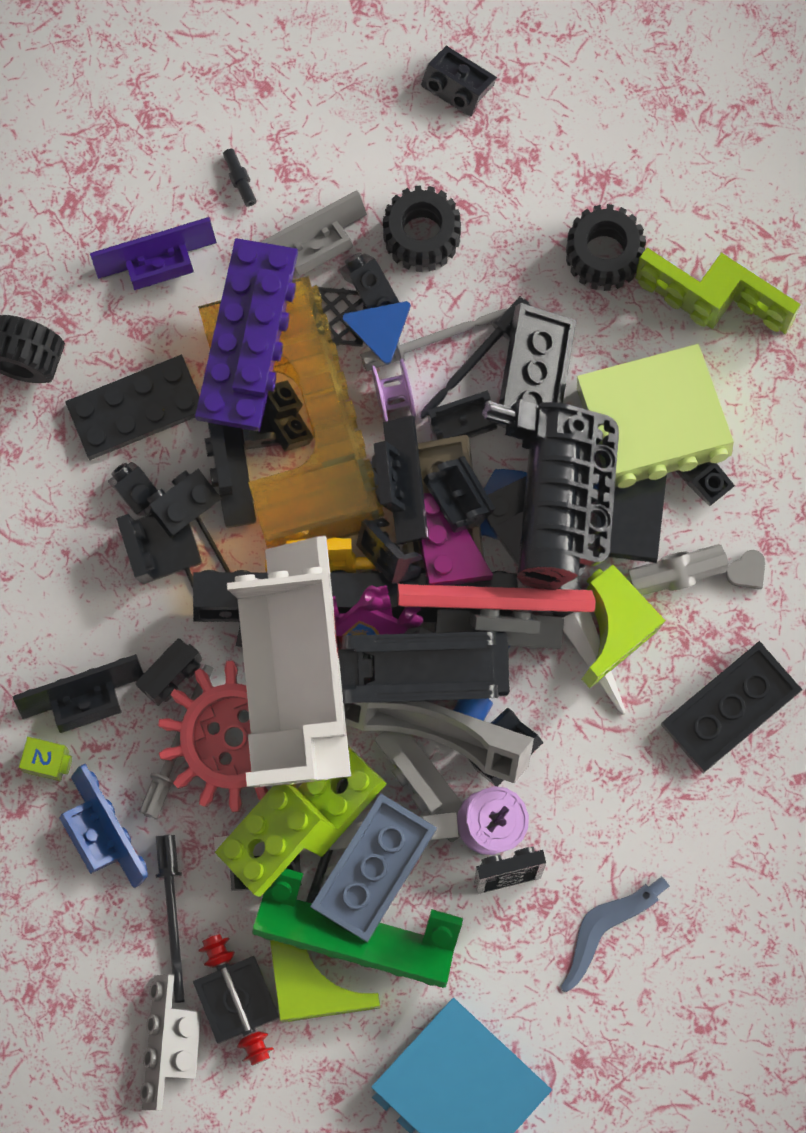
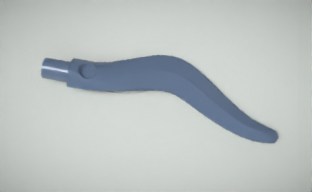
[561,876,670,992]

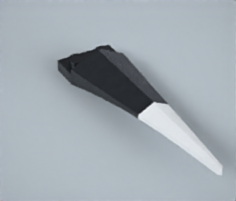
[486,476,625,714]

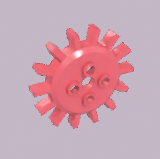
[158,661,269,812]

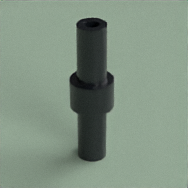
[223,148,257,207]

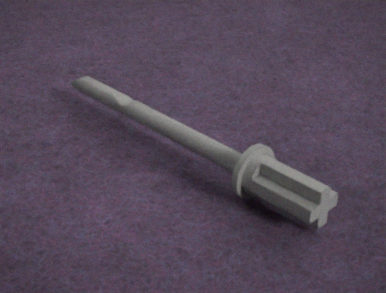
[360,309,507,372]
[139,664,214,819]

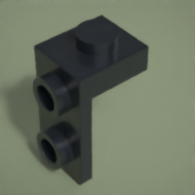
[339,253,400,309]

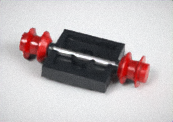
[193,934,280,1066]

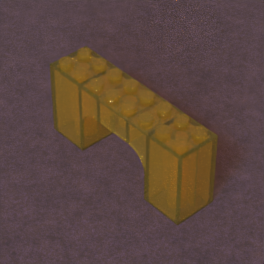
[198,276,384,549]

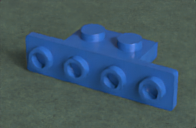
[59,764,148,888]

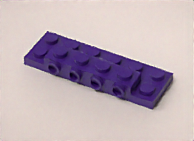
[195,238,298,432]

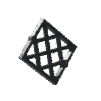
[311,287,367,347]

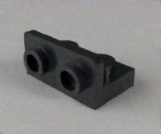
[421,45,497,116]

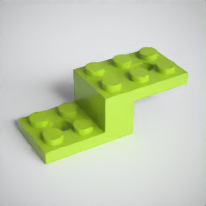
[635,248,801,334]
[215,745,387,897]

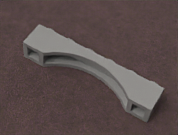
[344,701,534,783]

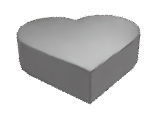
[726,550,765,589]

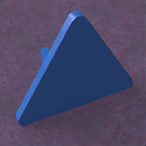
[343,301,411,365]

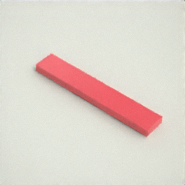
[397,584,596,612]

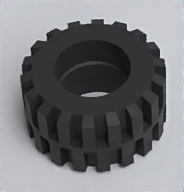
[383,185,461,272]
[566,204,646,291]
[0,315,65,383]

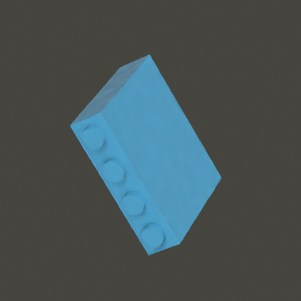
[371,997,552,1133]

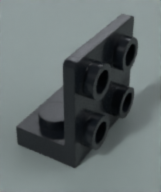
[116,514,202,584]

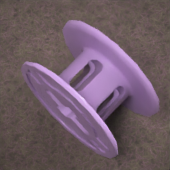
[371,359,416,422]
[457,786,529,855]

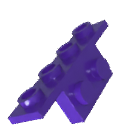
[90,217,217,290]

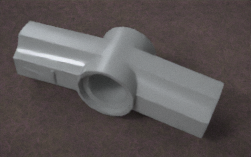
[628,544,729,595]

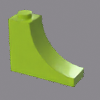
[581,565,666,688]
[270,940,381,1023]

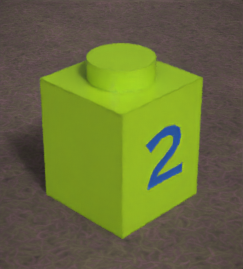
[19,736,72,782]

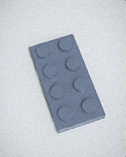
[310,793,437,943]

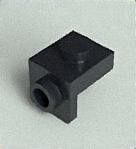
[108,462,158,515]

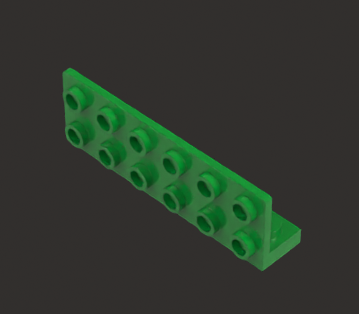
[252,868,463,988]

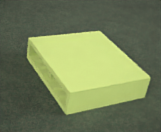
[577,343,734,488]

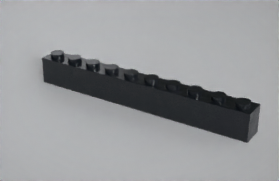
[193,570,518,622]

